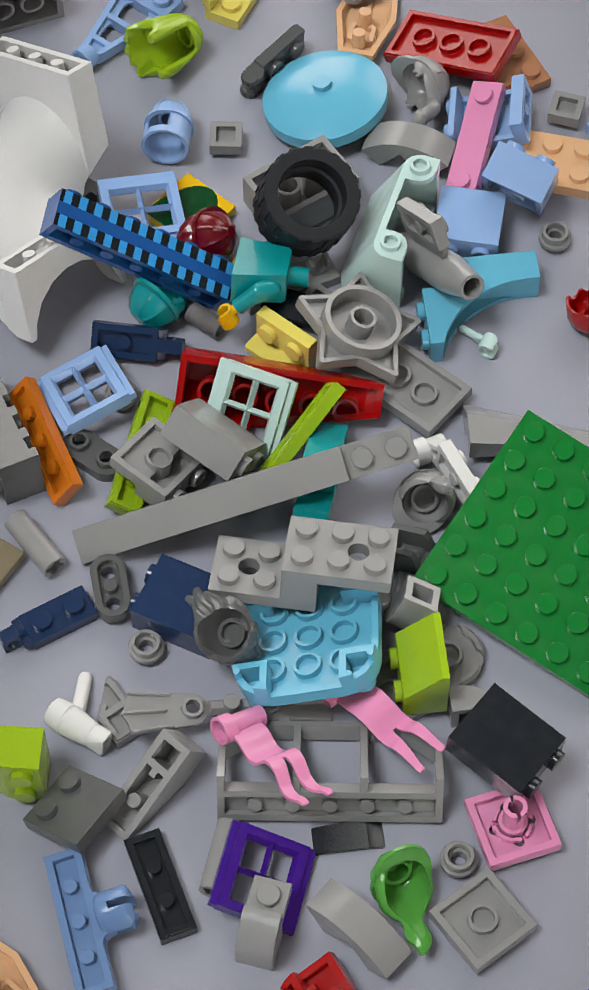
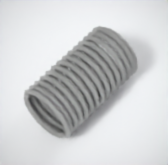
[185,302,225,339]

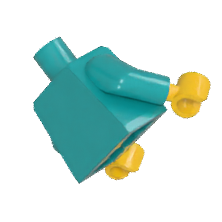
[218,237,310,331]

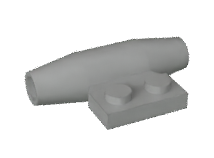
[396,197,484,300]

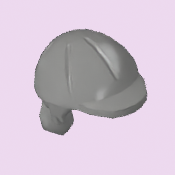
[391,55,450,125]

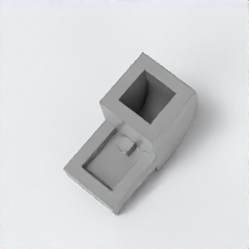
[384,571,441,629]
[235,875,292,971]

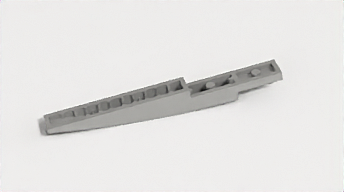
[72,425,419,564]

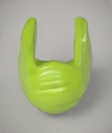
[123,13,203,80]

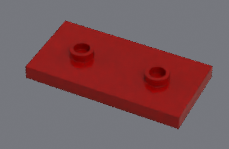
[383,10,522,82]

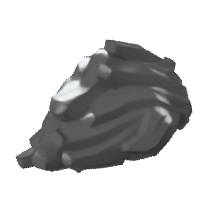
[185,587,259,666]

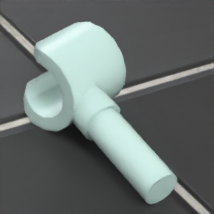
[458,324,499,359]

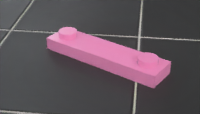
[445,81,506,190]

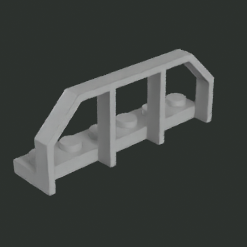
[217,721,444,823]

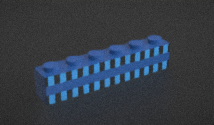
[39,188,234,311]

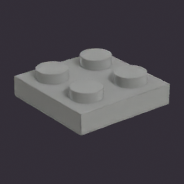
[428,867,537,975]

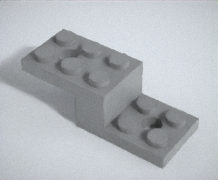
[208,516,399,612]

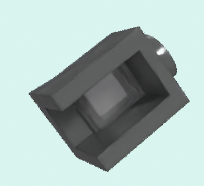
[391,523,436,575]

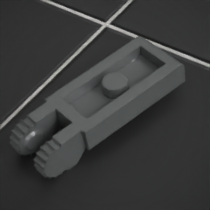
[240,24,305,99]

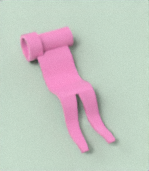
[322,686,446,774]
[210,705,334,807]

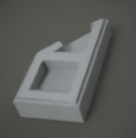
[97,675,140,749]

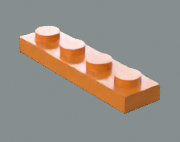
[9,377,83,506]

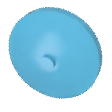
[262,50,389,147]

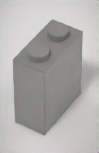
[160,398,266,481]

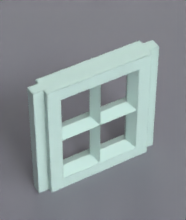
[208,357,299,460]

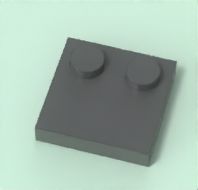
[22,765,128,854]

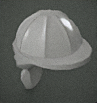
[392,469,456,533]

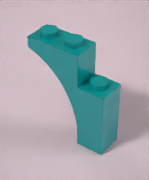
[293,422,348,520]

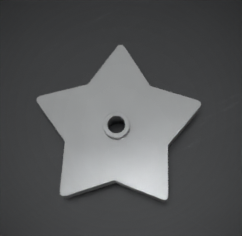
[295,272,421,384]

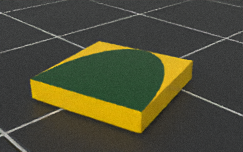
[146,173,236,227]

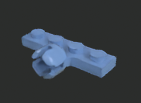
[43,849,140,990]

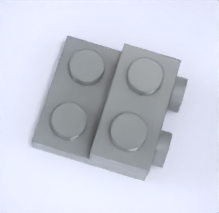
[109,417,207,505]

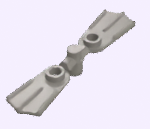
[121,691,336,736]

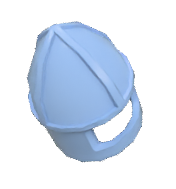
[141,98,194,164]

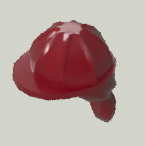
[176,206,238,258]

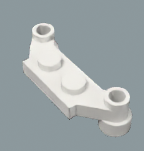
[412,433,480,507]

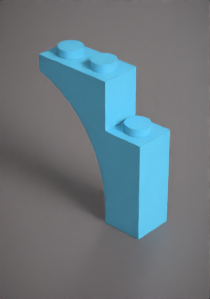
[415,250,541,362]

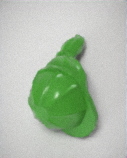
[370,844,434,956]

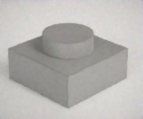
[547,90,586,128]
[209,121,243,155]

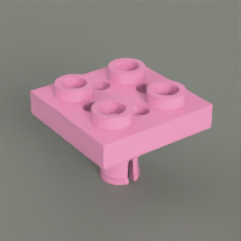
[464,788,562,871]

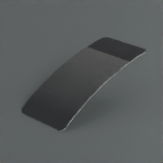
[311,822,385,856]

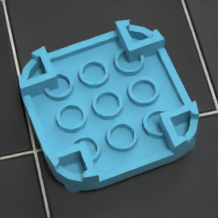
[232,585,382,706]

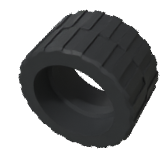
[252,146,361,257]

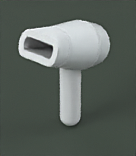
[44,672,113,756]

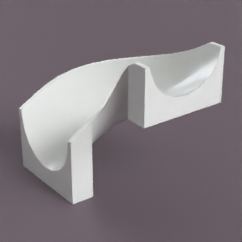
[0,36,127,343]

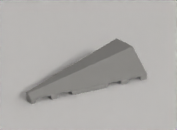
[462,404,589,458]

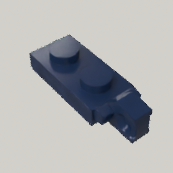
[90,320,185,362]
[0,585,99,654]

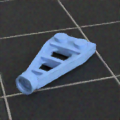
[72,0,184,67]

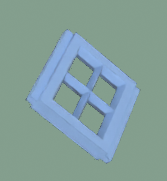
[97,171,185,238]
[37,345,137,436]

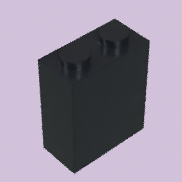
[445,683,566,802]

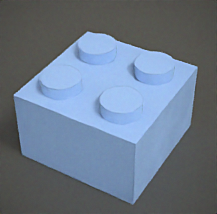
[482,140,559,216]

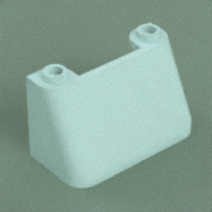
[341,155,440,308]

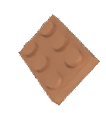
[476,15,551,94]

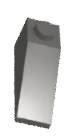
[106,729,207,840]

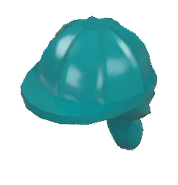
[128,277,187,327]

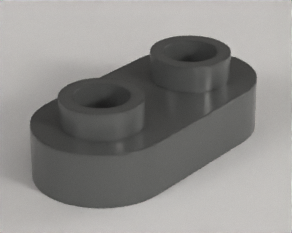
[63,429,119,482]
[90,554,131,623]

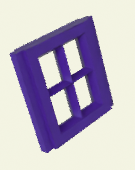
[207,819,316,936]

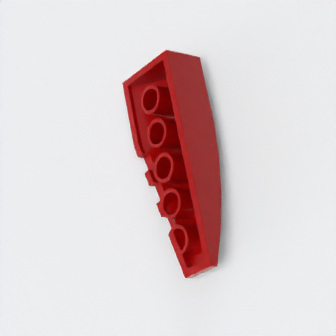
[174,347,385,430]

